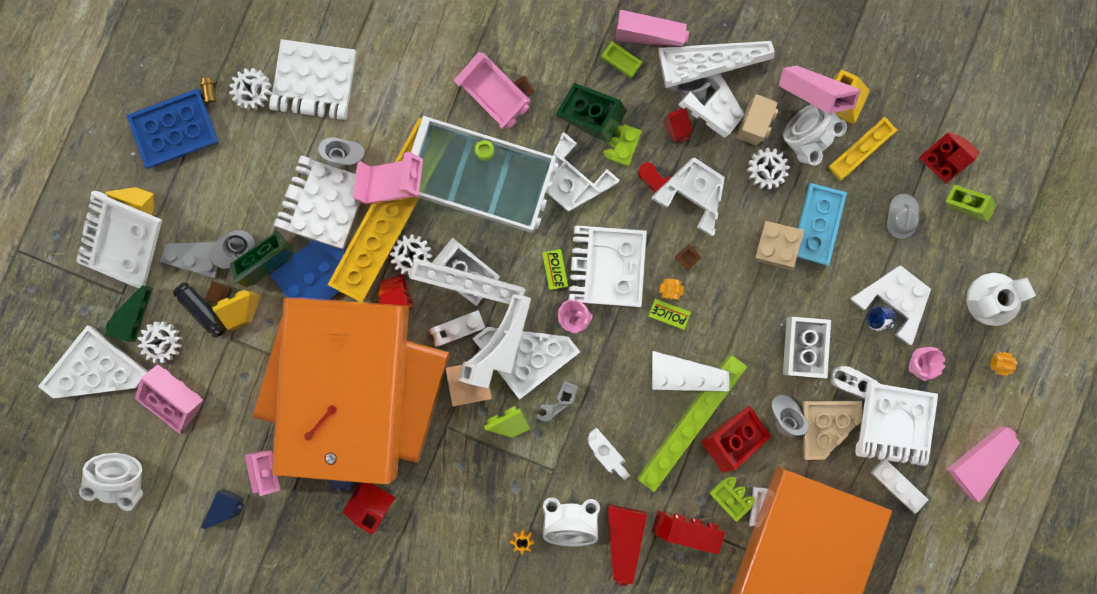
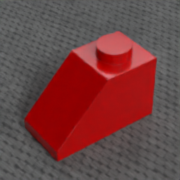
[663,108,693,144]

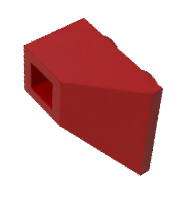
[919,132,979,184]
[342,482,396,535]

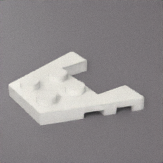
[679,73,744,138]
[540,132,620,212]
[651,158,725,236]
[850,266,931,345]

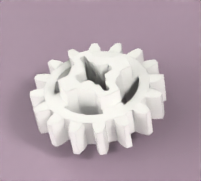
[229,68,272,111]
[747,148,790,190]
[390,234,433,275]
[138,322,182,363]

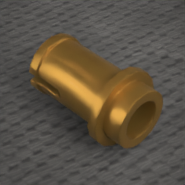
[199,78,217,103]

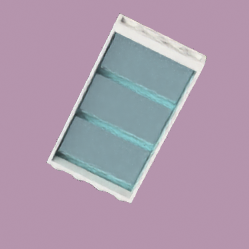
[411,116,558,233]

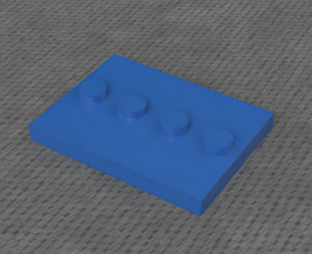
[126,89,219,169]
[270,240,347,300]

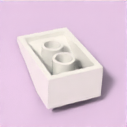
[432,238,500,306]

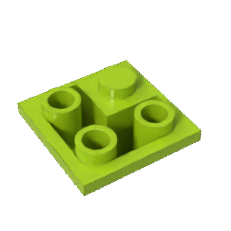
[484,406,530,438]

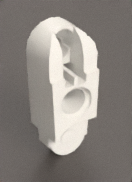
[830,366,880,400]
[587,427,630,481]

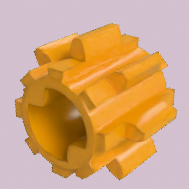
[659,279,684,300]
[990,352,1017,376]
[510,529,534,555]

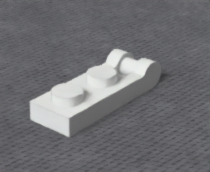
[429,310,485,347]

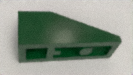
[105,285,153,342]

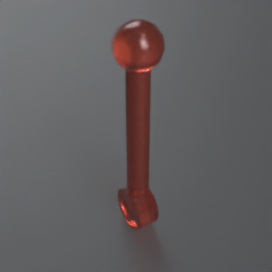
[304,405,337,440]

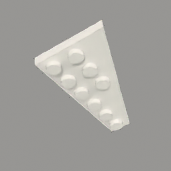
[658,41,775,88]

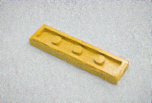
[828,117,897,181]

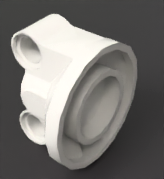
[783,104,847,166]
[966,273,1036,326]
[79,453,143,511]
[543,498,600,547]

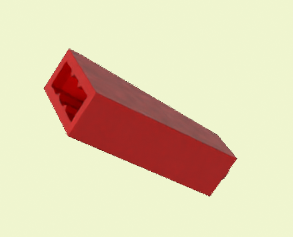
[607,504,647,586]

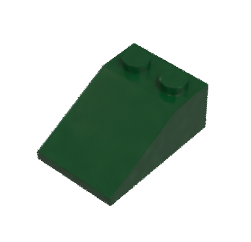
[556,83,627,143]

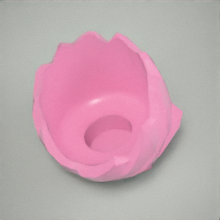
[558,299,593,334]
[909,347,945,381]

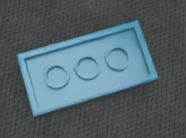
[797,183,847,266]

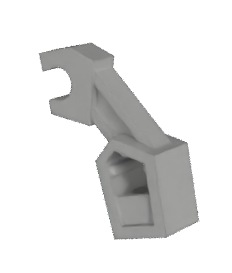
[537,381,578,422]

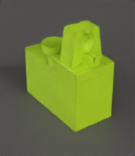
[945,185,996,222]

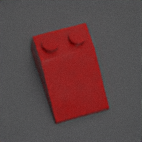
[701,405,771,473]

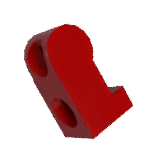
[638,162,671,193]

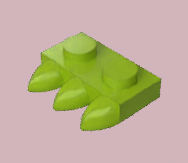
[603,124,642,167]
[709,477,754,522]

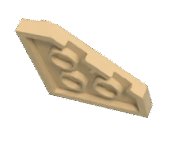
[802,401,862,460]

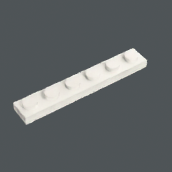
[409,258,526,304]

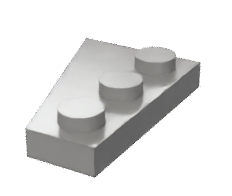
[160,242,220,278]

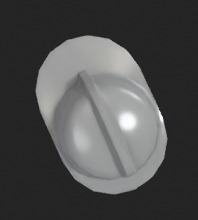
[668,78,711,103]
[318,137,364,168]
[887,194,919,239]
[210,230,255,269]
[772,395,809,439]

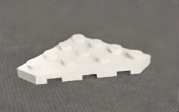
[38,325,149,398]
[472,327,580,399]

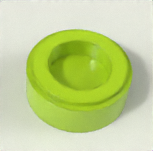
[475,140,494,161]

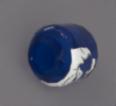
[866,306,896,331]

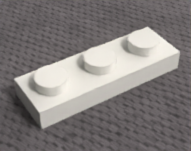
[871,459,928,514]

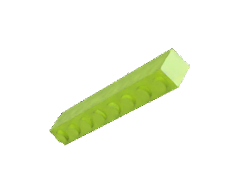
[637,355,747,492]

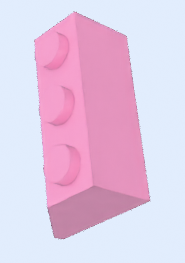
[135,365,203,434]

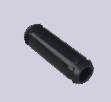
[173,282,227,338]

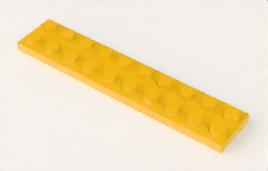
[328,117,453,302]

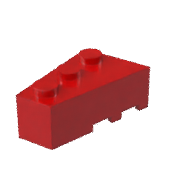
[378,274,415,311]
[651,510,725,555]

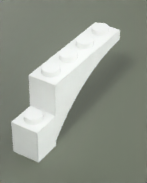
[458,294,531,388]

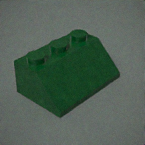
[230,231,294,288]

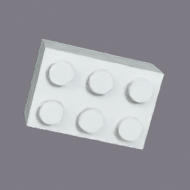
[783,317,831,378]

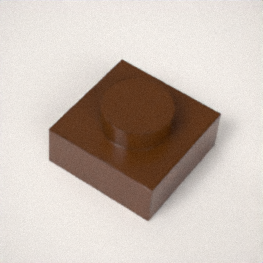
[514,76,536,97]
[674,244,702,271]
[205,282,232,303]

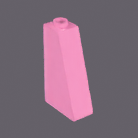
[615,10,689,47]
[779,66,860,114]
[946,426,1020,502]

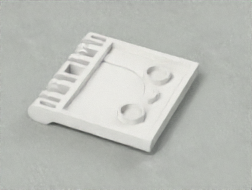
[269,39,357,120]
[273,156,361,250]
[76,191,162,288]
[569,226,647,307]
[855,382,938,466]

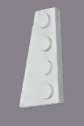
[652,351,729,391]

